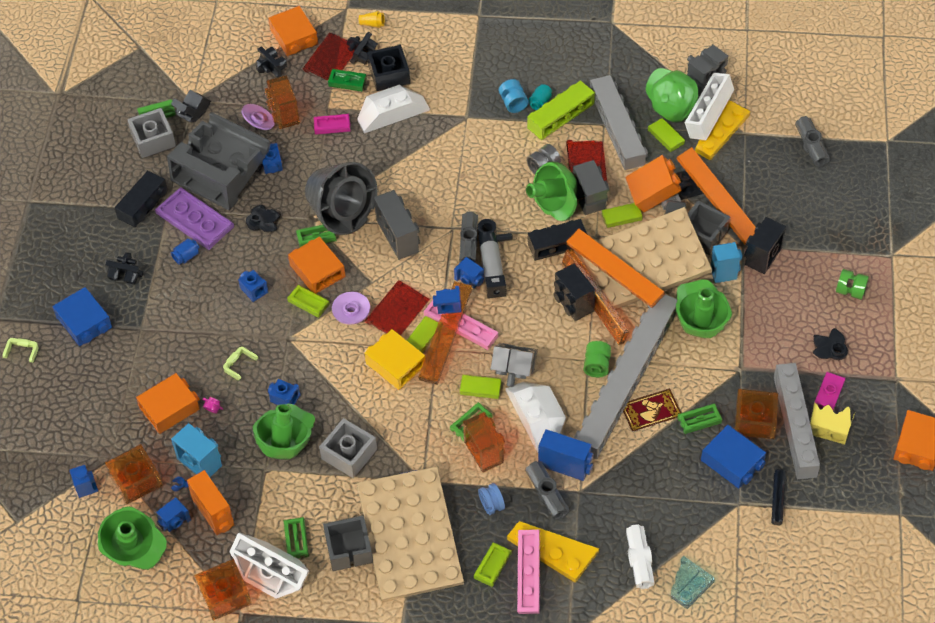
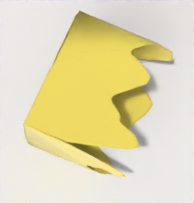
[810,402,855,444]

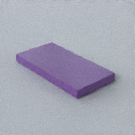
[155,187,234,250]

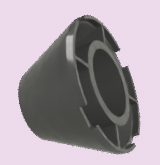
[305,162,378,235]

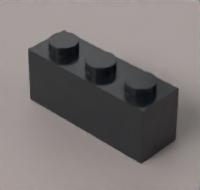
[115,170,168,228]
[528,219,588,261]

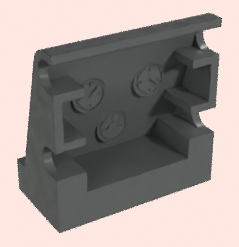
[167,112,270,210]

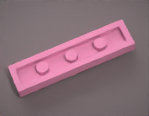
[424,300,498,350]
[517,530,540,614]

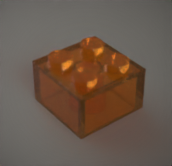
[264,75,300,130]
[734,389,778,439]
[463,412,505,473]
[105,444,163,505]
[194,559,252,621]

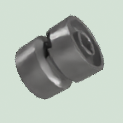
[526,144,561,174]

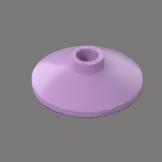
[242,104,275,130]
[332,292,370,325]

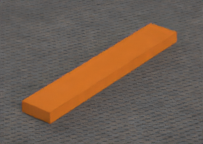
[677,147,756,245]
[566,229,665,308]

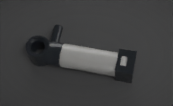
[478,219,513,299]

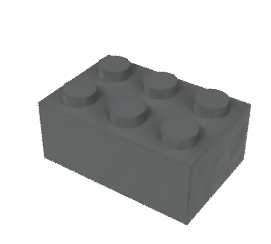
[374,190,420,260]

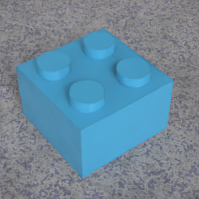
[171,423,222,477]

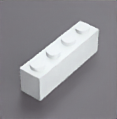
[685,73,734,140]

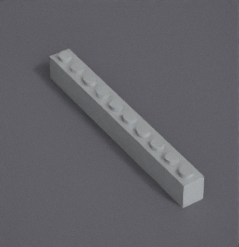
[574,295,677,460]

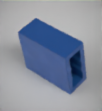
[52,287,112,347]
[701,425,766,489]
[538,429,594,481]

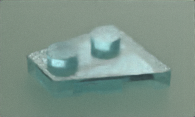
[671,556,715,609]

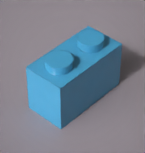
[710,242,742,283]

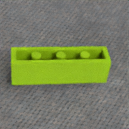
[527,80,595,140]

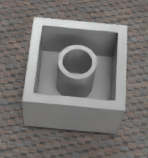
[127,108,176,158]
[319,418,377,479]

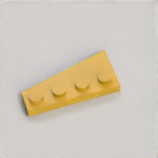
[695,100,750,160]
[507,521,599,583]

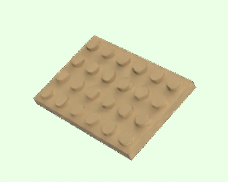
[582,207,712,313]
[357,467,464,602]

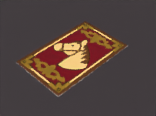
[623,388,681,432]

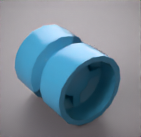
[499,79,529,113]

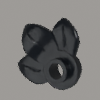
[246,205,281,232]
[813,328,848,360]

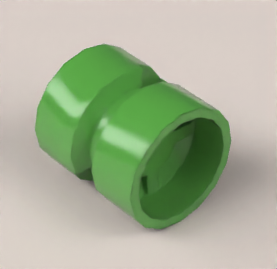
[836,269,869,300]
[583,341,611,378]

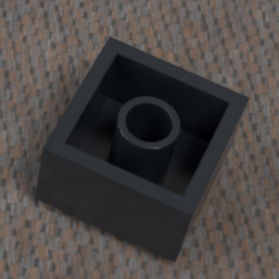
[367,45,410,91]
[744,217,786,274]
[553,263,596,321]

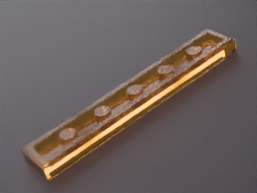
[562,249,629,345]
[418,281,473,385]

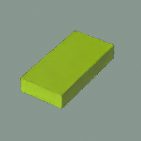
[648,118,685,152]
[601,203,643,228]
[287,285,330,318]
[407,316,442,353]
[460,375,501,399]
[474,542,512,587]

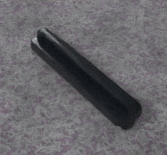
[771,469,786,526]

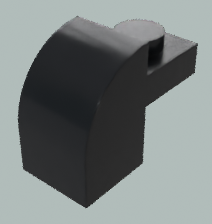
[171,90,211,123]

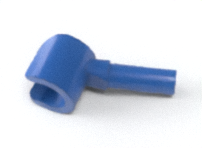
[171,476,188,491]

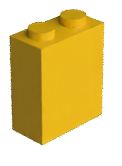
[365,329,426,390]

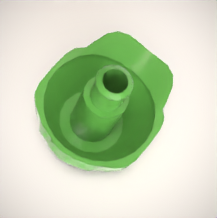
[646,68,698,123]
[526,162,578,221]
[676,279,732,338]
[253,404,315,460]
[98,506,167,570]

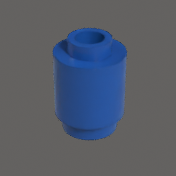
[171,238,200,265]

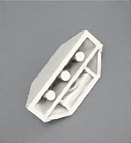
[357,85,430,133]
[505,382,566,453]
[230,533,309,599]

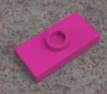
[314,114,351,135]
[815,372,845,410]

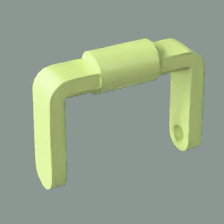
[3,338,39,363]
[223,347,258,380]

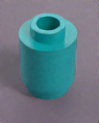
[529,84,552,110]

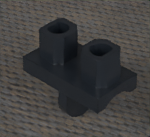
[347,32,378,65]
[256,46,287,78]
[105,252,143,285]

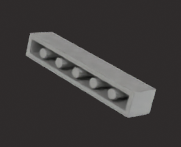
[590,75,648,170]
[774,363,820,480]

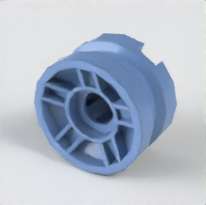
[478,483,505,515]

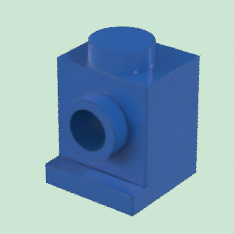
[262,143,283,174]
[454,257,484,289]
[238,270,268,302]
[433,286,461,314]
[268,379,300,405]
[70,465,99,498]
[156,497,191,532]

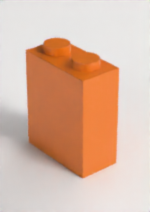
[268,6,318,56]
[625,155,681,212]
[288,236,346,294]
[136,373,200,434]
[893,410,935,471]
[187,470,234,535]

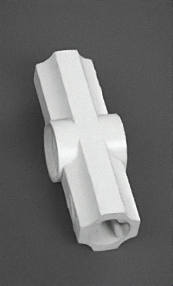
[626,524,654,589]

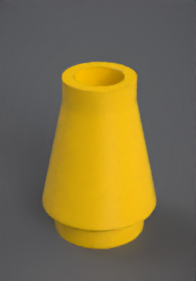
[358,11,385,28]

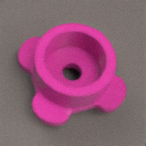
[202,397,223,414]

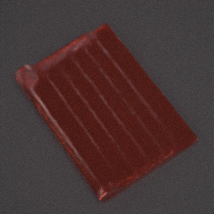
[303,32,355,80]
[566,140,608,183]
[365,280,430,336]

